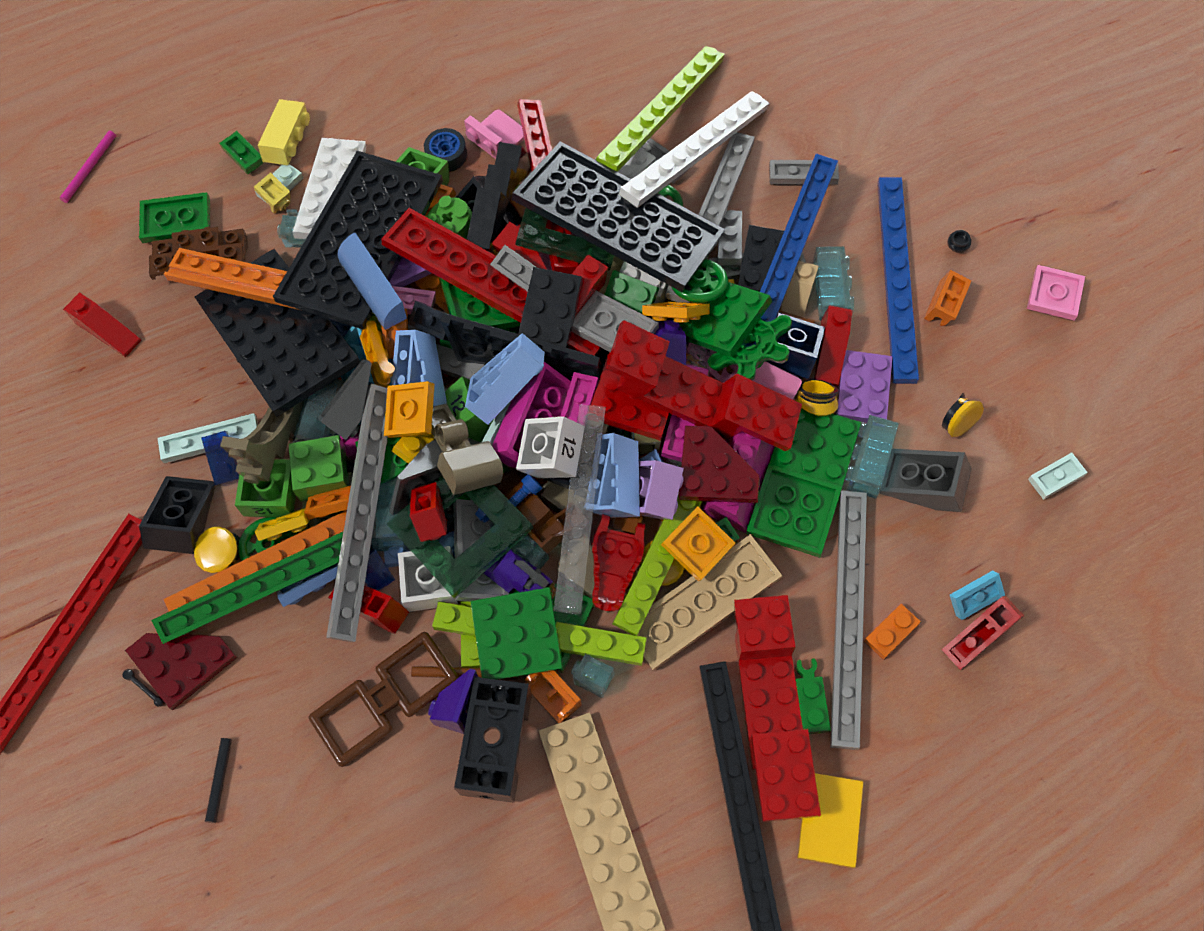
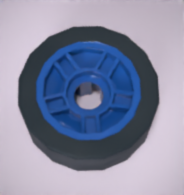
[424,128,468,172]

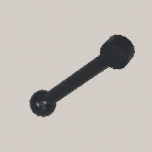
[122,669,164,707]

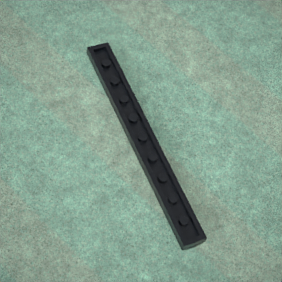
[699,661,781,931]

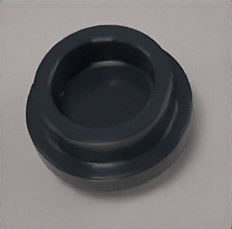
[947,230,972,253]

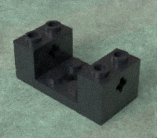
[454,677,532,803]

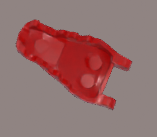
[592,514,646,612]

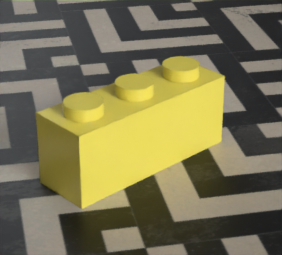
[258,99,310,165]

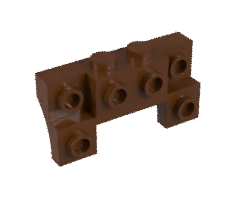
[149,226,248,280]
[487,468,590,554]

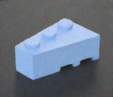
[391,330,447,406]
[465,333,545,425]
[584,433,640,517]

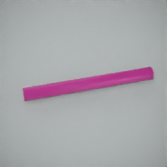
[59,130,116,203]

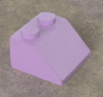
[639,460,684,520]

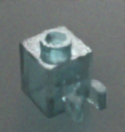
[277,209,306,248]
[507,534,549,569]
[571,654,614,698]

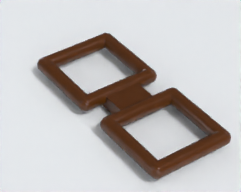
[309,632,459,767]

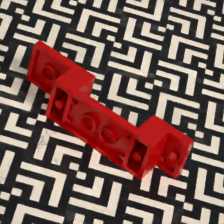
[605,320,802,451]
[734,595,821,822]

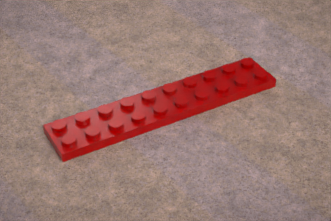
[382,208,602,356]

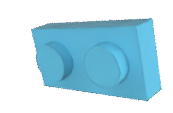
[949,571,1005,620]

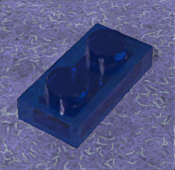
[201,431,239,485]

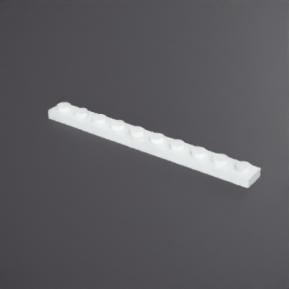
[619,91,769,208]

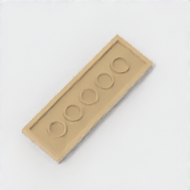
[627,534,783,671]

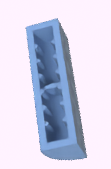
[338,233,407,330]

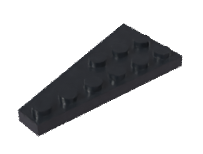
[440,313,603,379]

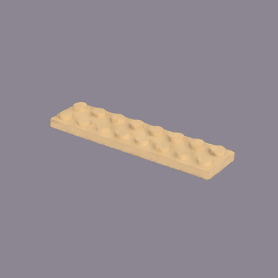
[539,713,665,931]

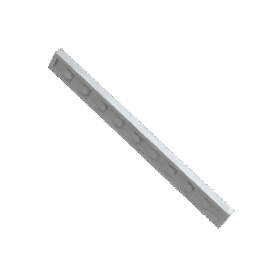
[665,132,755,303]
[326,383,387,642]
[830,491,867,750]

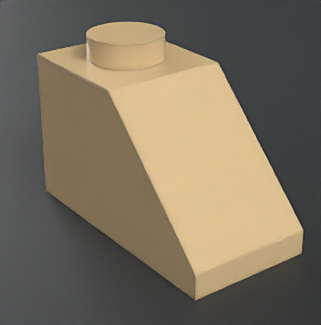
[781,261,819,317]

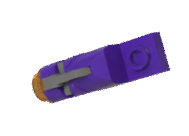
[467,539,559,598]

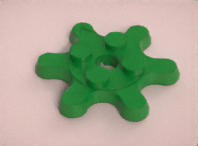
[708,315,792,381]

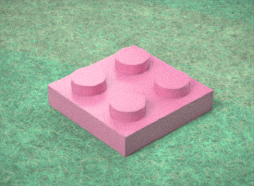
[1027,265,1085,321]

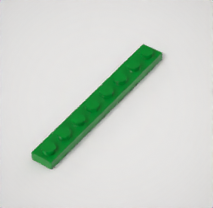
[151,531,344,644]

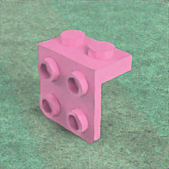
[464,110,524,159]
[753,361,802,399]

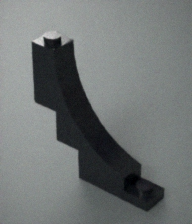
[467,142,531,253]

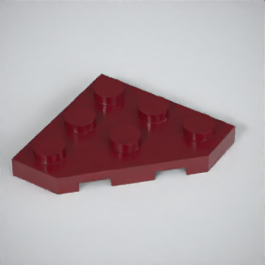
[678,426,760,503]
[125,633,237,710]

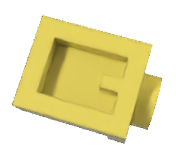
[254,172,291,214]

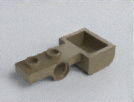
[431,403,503,495]

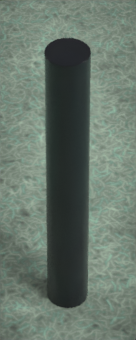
[205,738,232,823]

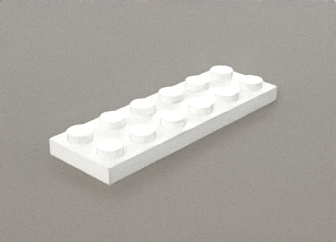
[293,138,367,239]

